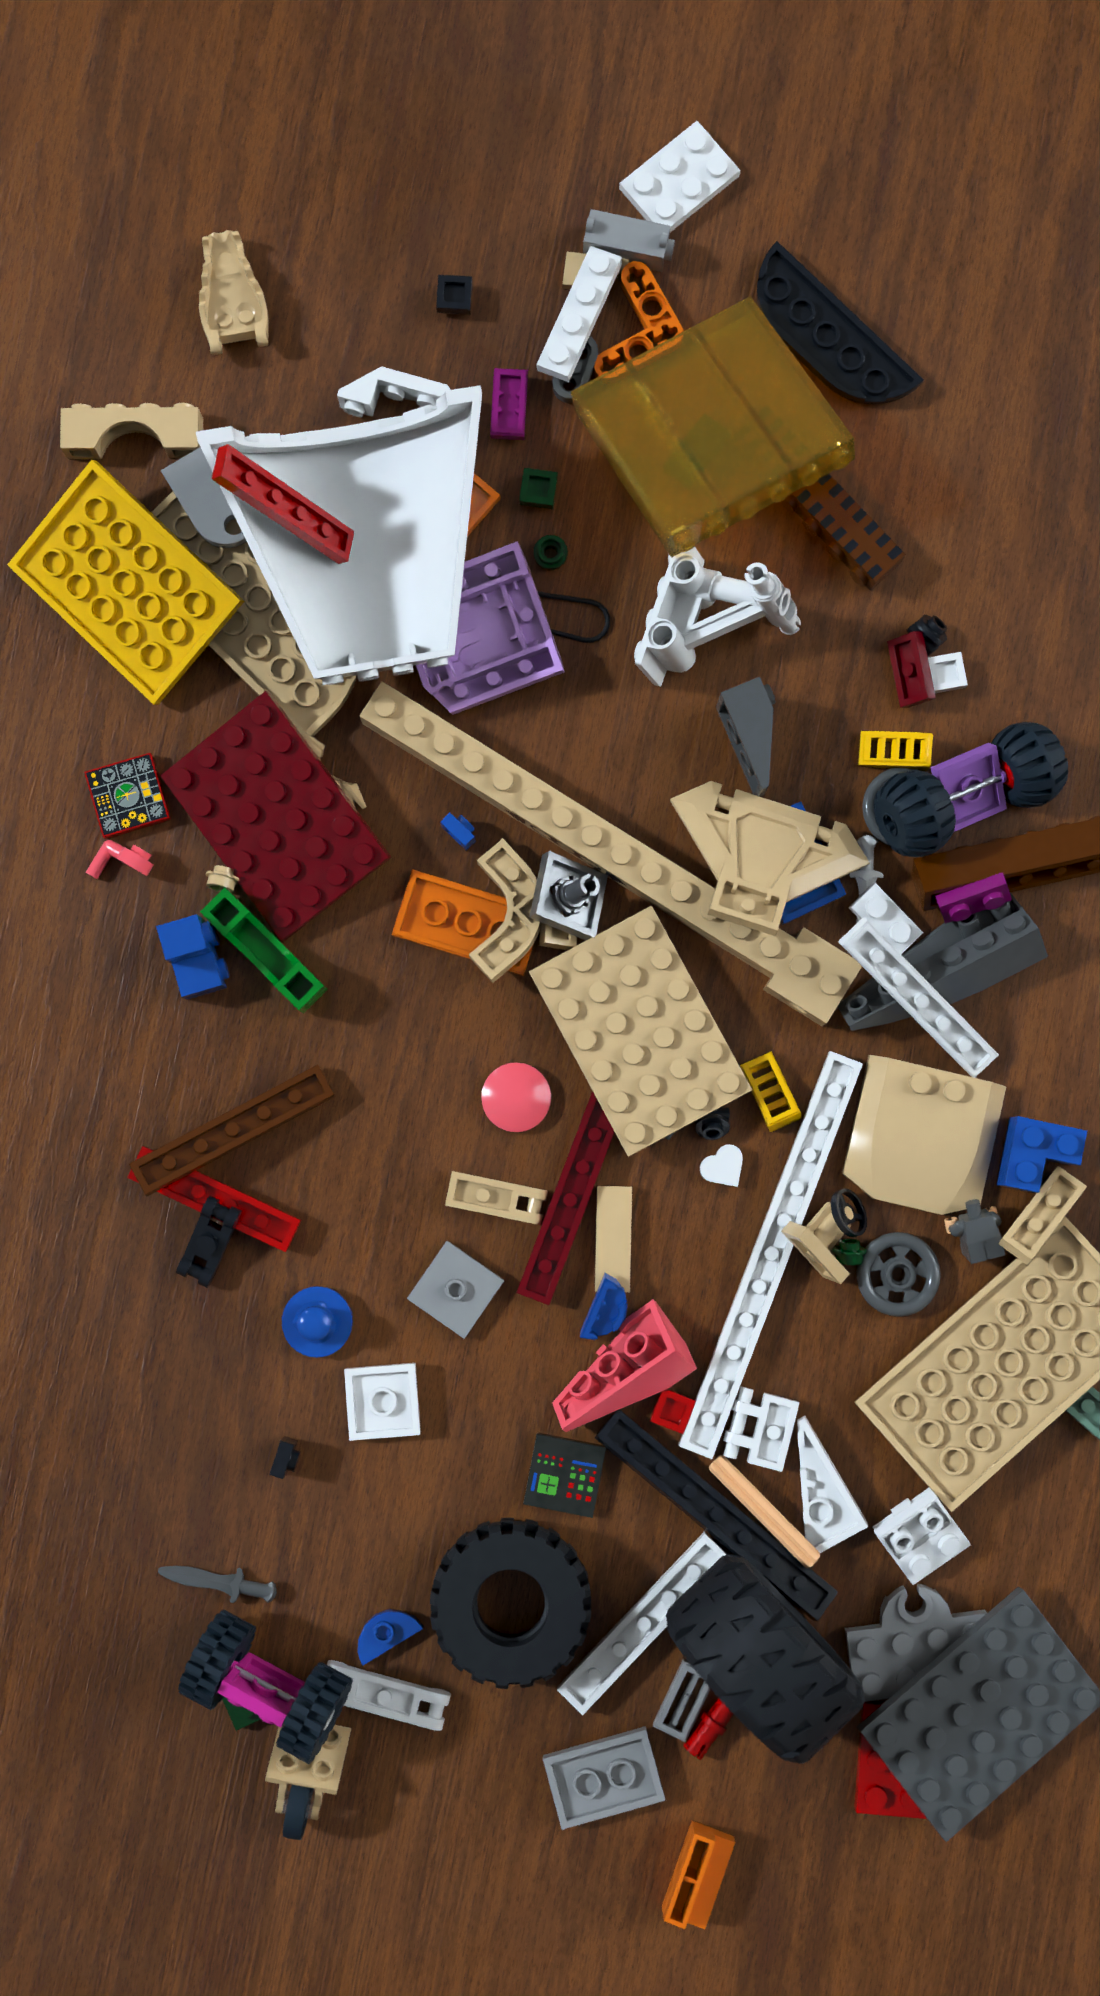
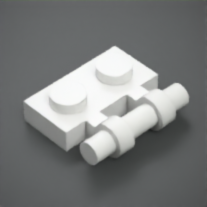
[723,1386,799,1472]

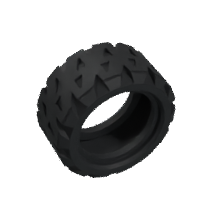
[666,1554,865,1764]

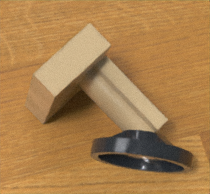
[781,1188,867,1284]

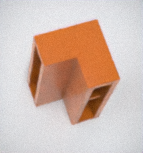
[662,1821,735,1929]

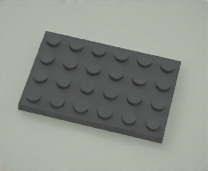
[857,1587,1100,1842]

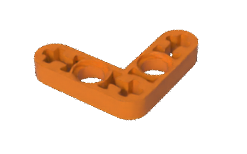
[594,261,684,386]

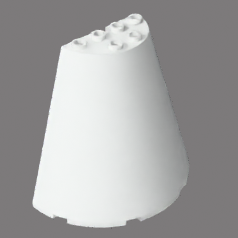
[196,385,482,686]

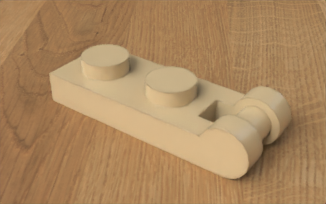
[445,1171,548,1225]

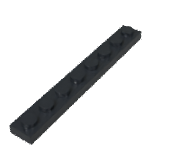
[595,1410,838,1621]

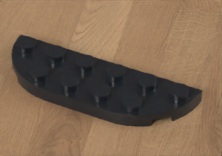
[756,241,924,404]

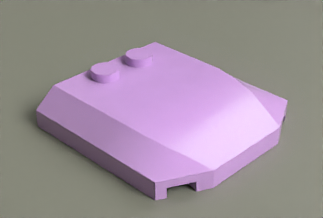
[416,541,565,715]

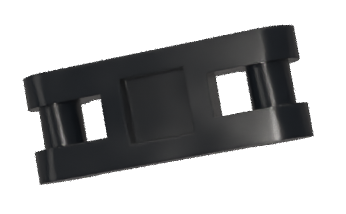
[176,1195,242,1288]

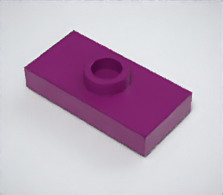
[490,368,528,440]

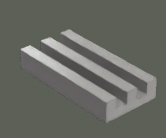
[653,1658,711,1742]

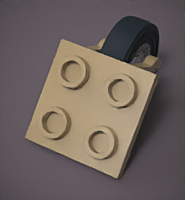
[265,1724,351,1840]

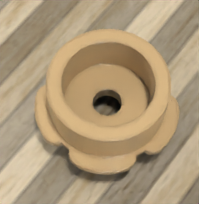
[205,865,239,893]

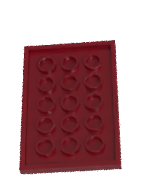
[160,691,392,941]

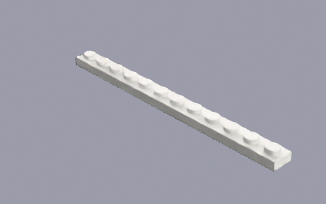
[678,1051,863,1459]

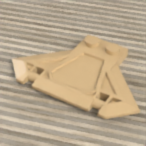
[670,781,870,936]

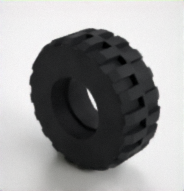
[430,1518,591,1689]

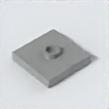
[407,1240,504,1339]

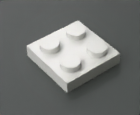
[344,1362,421,1441]

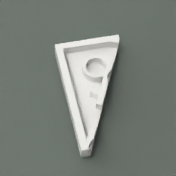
[797,1415,868,1553]

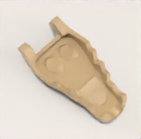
[199,230,269,355]

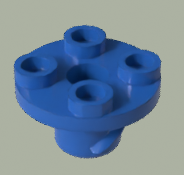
[282,1286,353,1357]

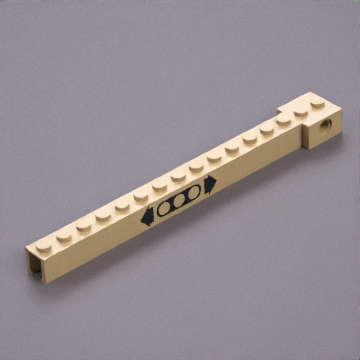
[359,681,862,1026]

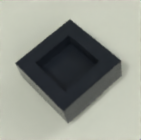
[436,275,473,315]
[269,1436,301,1479]

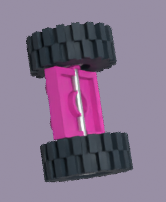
[178,1610,353,1764]

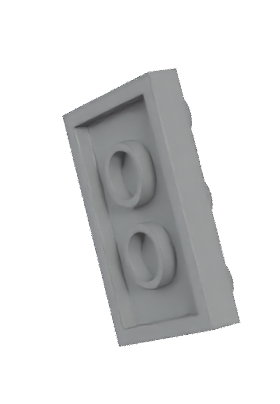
[543,1726,666,1830]

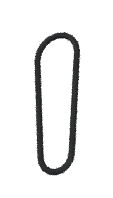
[537,591,610,643]

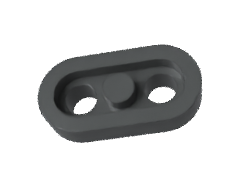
[553,336,598,403]

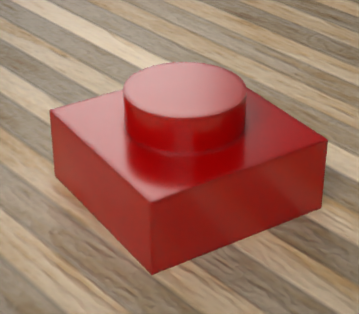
[650,1389,696,1434]

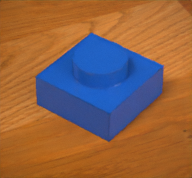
[440,812,476,851]

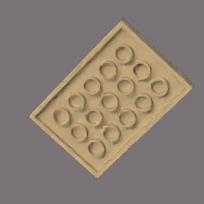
[529,905,752,1157]

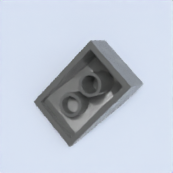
[716,677,776,797]

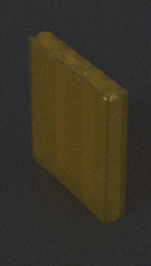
[571,296,855,558]

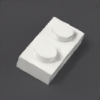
[848,883,923,955]

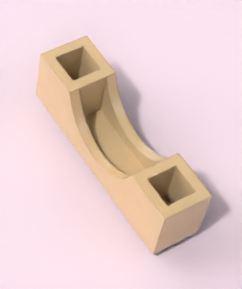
[60,403,203,459]

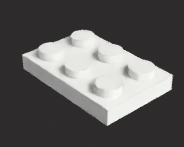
[619,121,740,232]

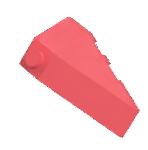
[552,1299,697,1432]

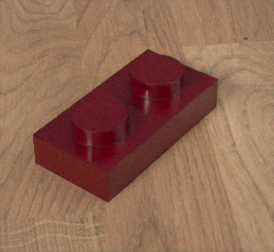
[887,631,936,708]

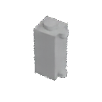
[583,209,675,272]

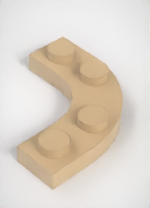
[469,838,542,983]

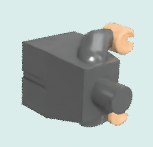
[944,1199,1005,1264]

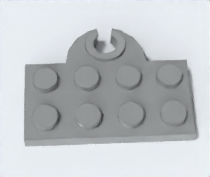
[845,1583,987,1702]

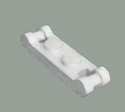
[327,1660,451,1731]

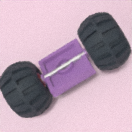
[873,722,1068,857]

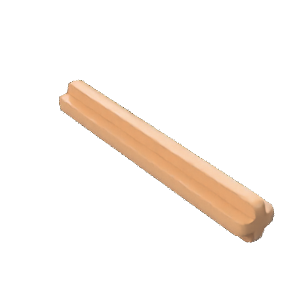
[709,1455,820,1568]

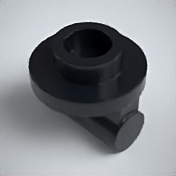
[906,615,947,656]
[695,1107,730,1140]

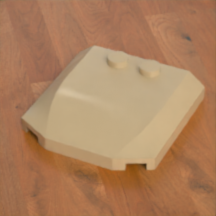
[842,1055,1006,1215]

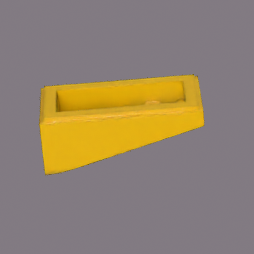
[858,731,933,772]
[740,1051,802,1132]

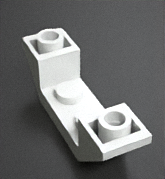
[337,366,450,417]

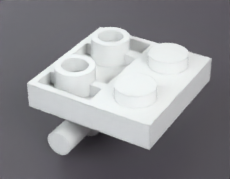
[873,1488,971,1585]

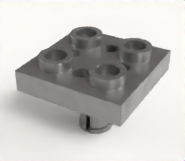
[529,851,608,940]

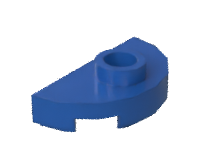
[580,1273,628,1340]
[358,1609,424,1666]

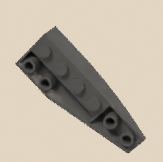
[837,892,1048,1031]

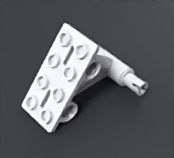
[634,534,801,686]

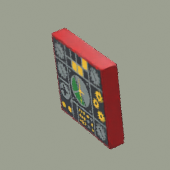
[84,752,171,839]

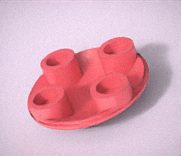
[481,1063,551,1132]

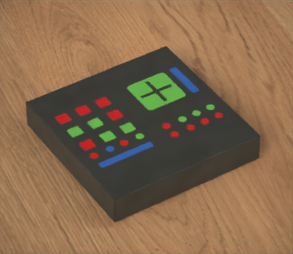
[523,1433,606,1518]

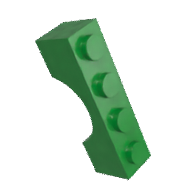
[200,887,328,1014]

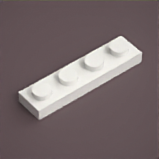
[536,246,622,382]

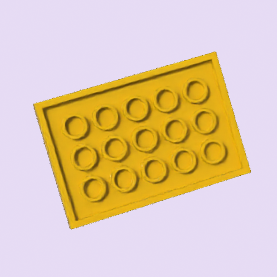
[7,459,245,705]

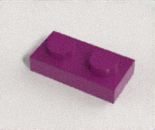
[935,872,1012,924]

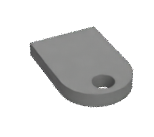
[161,447,247,548]

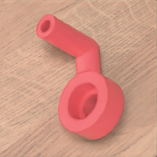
[85,840,154,880]

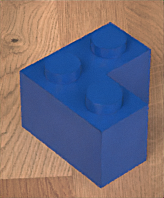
[156,914,230,1000]
[996,1116,1087,1193]

